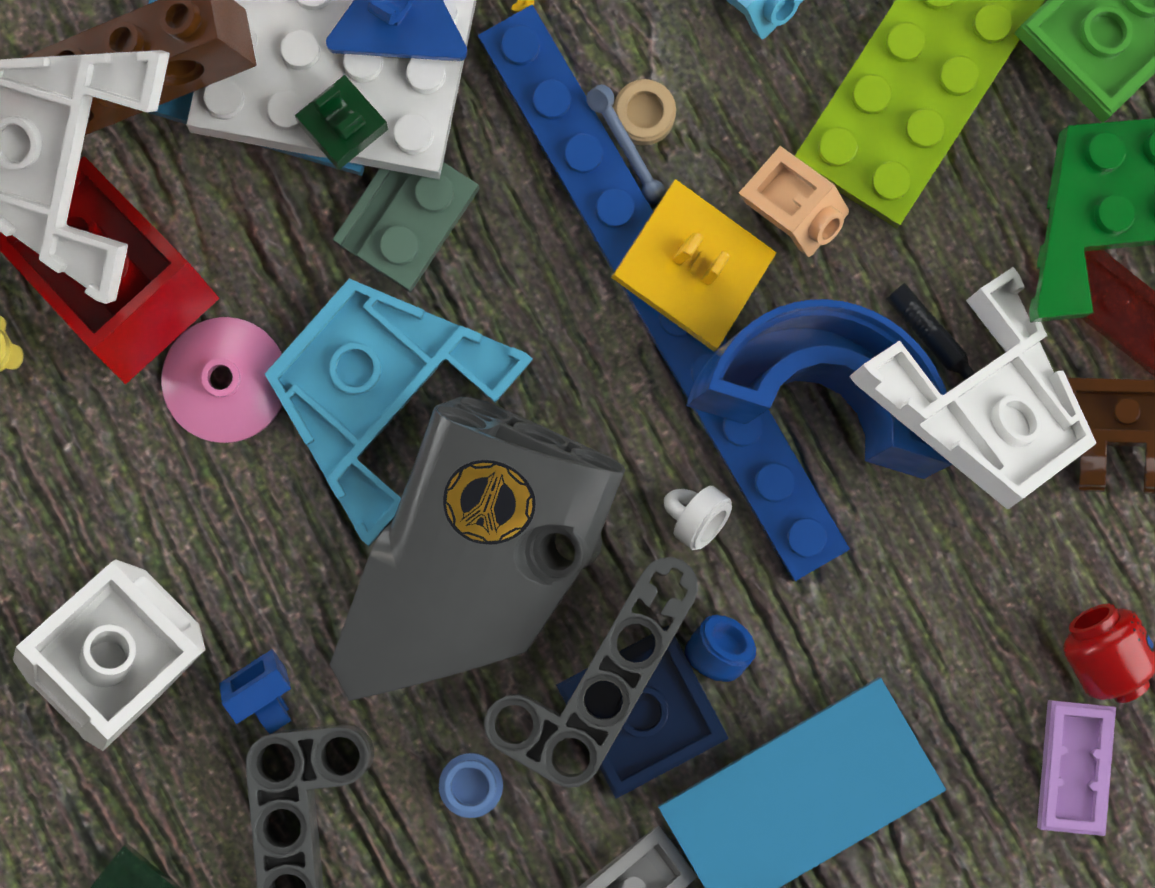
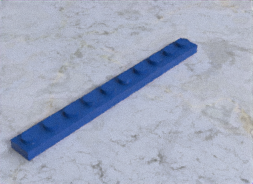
[478,5,850,582]

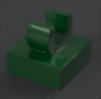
[295,75,388,170]

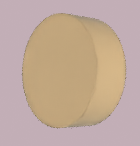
[613,79,676,146]

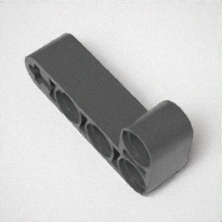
[484,557,698,787]
[246,724,374,888]

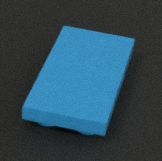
[658,677,946,888]

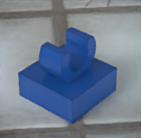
[219,649,292,734]

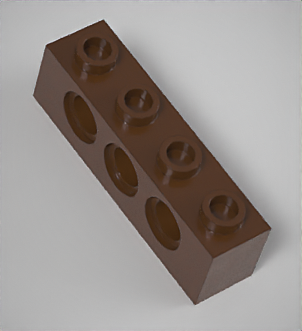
[21,0,257,135]

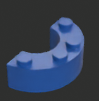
[686,299,953,479]

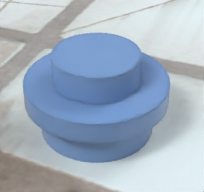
[439,753,503,818]

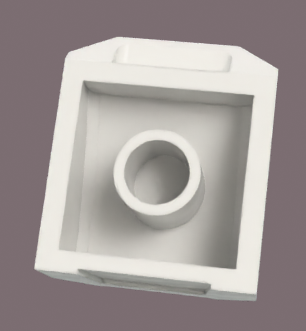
[13,559,206,751]

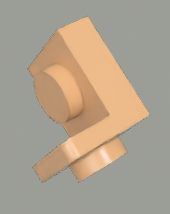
[739,146,849,257]

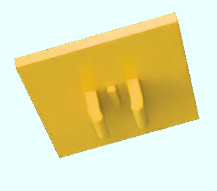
[611,179,777,352]

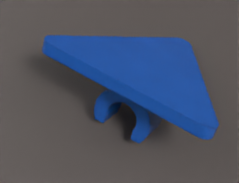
[326,0,468,61]

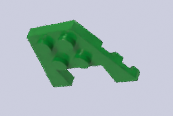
[1029,118,1155,323]

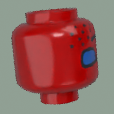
[1063,603,1155,703]

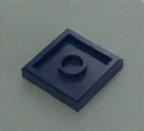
[556,625,729,799]

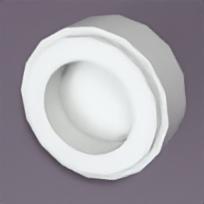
[664,486,732,550]

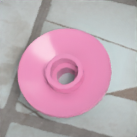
[161,317,283,443]

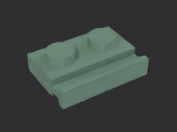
[332,162,480,293]

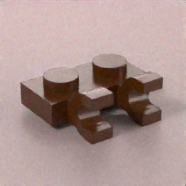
[1067,378,1155,494]

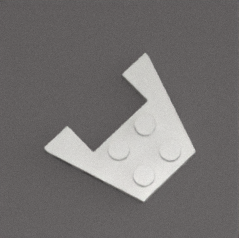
[0,50,170,304]
[849,267,1096,510]

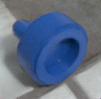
[685,615,756,682]

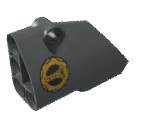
[330,396,626,701]

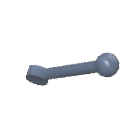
[586,84,666,204]

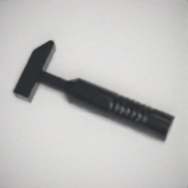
[886,283,975,380]

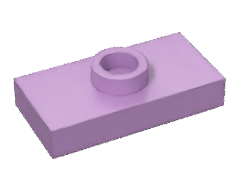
[1037,700,1116,836]

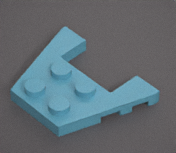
[265,278,533,546]

